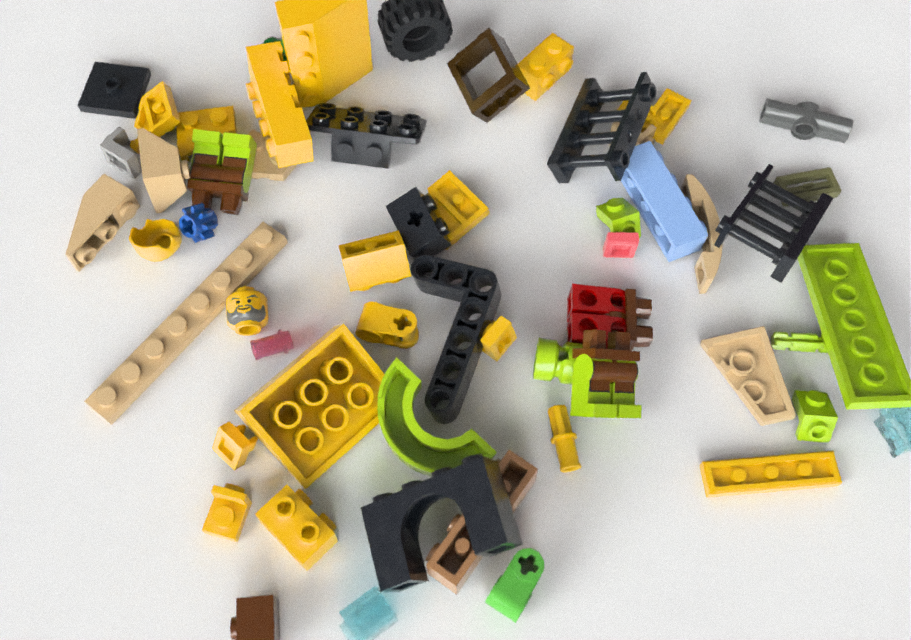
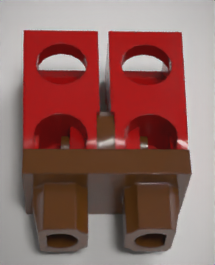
[567,283,653,351]

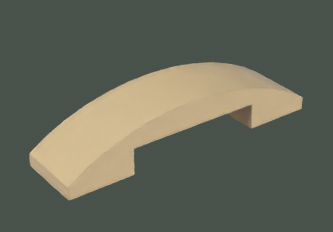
[680,174,723,294]

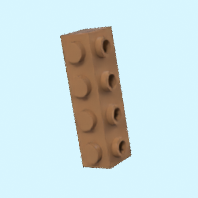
[426,450,538,595]

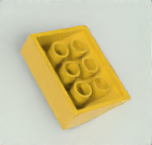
[275,0,373,108]
[234,324,385,489]

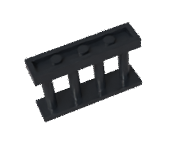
[547,71,657,183]
[714,164,833,283]

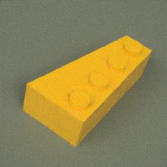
[246,41,313,168]

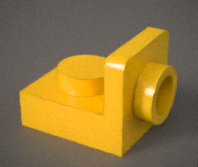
[480,316,517,362]
[202,483,252,542]

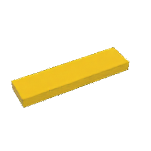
[700,451,842,498]

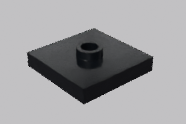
[77,62,151,119]

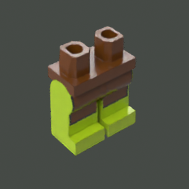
[187,129,257,215]
[570,330,642,419]

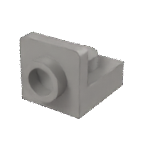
[100,127,142,179]

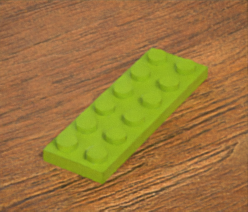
[797,243,911,410]

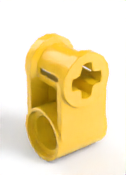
[355,302,419,349]

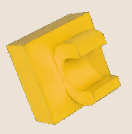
[212,421,258,471]

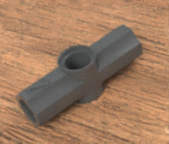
[759,99,853,143]

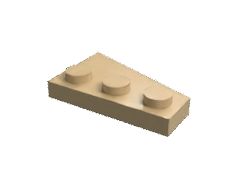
[700,326,796,426]

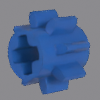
[179,203,218,243]

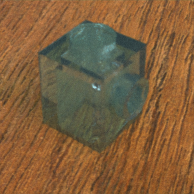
[338,585,398,640]

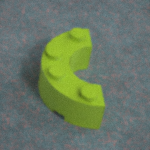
[377,358,497,477]

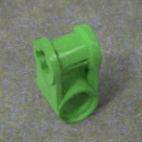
[485,548,544,623]

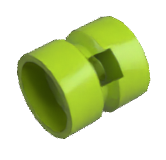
[533,338,583,385]

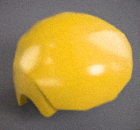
[129,219,182,262]

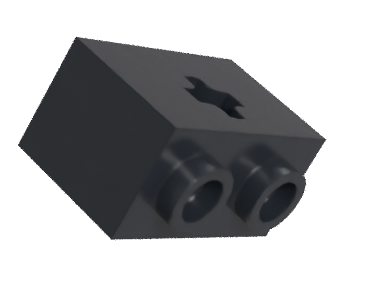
[386,187,452,259]

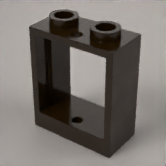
[447,27,530,123]

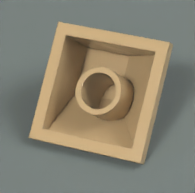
[137,128,191,213]

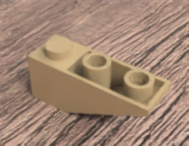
[65,174,140,272]

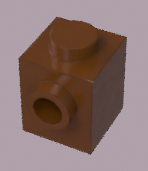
[230,594,280,640]

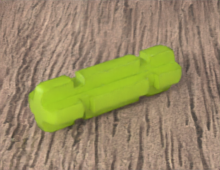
[770,331,828,353]

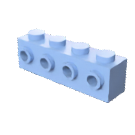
[621,141,708,262]

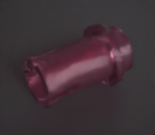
[250,329,294,360]

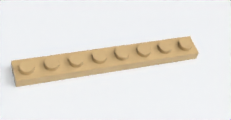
[84,221,287,425]

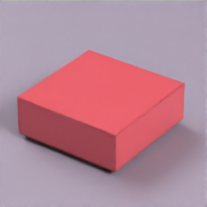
[603,232,639,258]

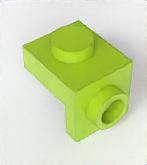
[596,197,641,238]
[791,390,838,443]

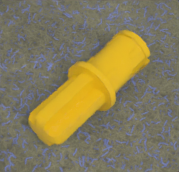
[547,404,581,472]

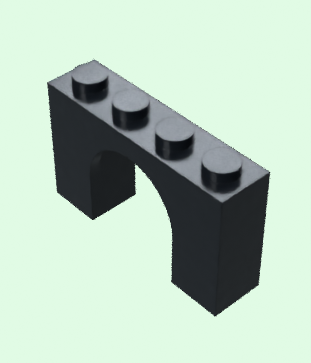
[361,454,523,592]

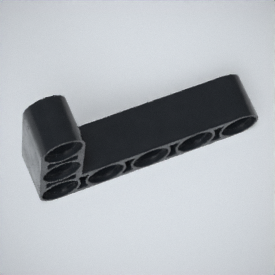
[410,255,502,424]

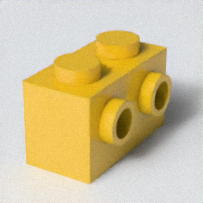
[518,32,574,101]
[338,230,411,292]
[255,484,338,571]

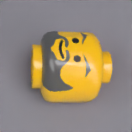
[226,286,269,336]

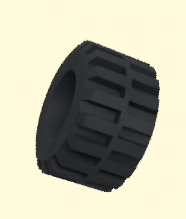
[377,0,453,62]

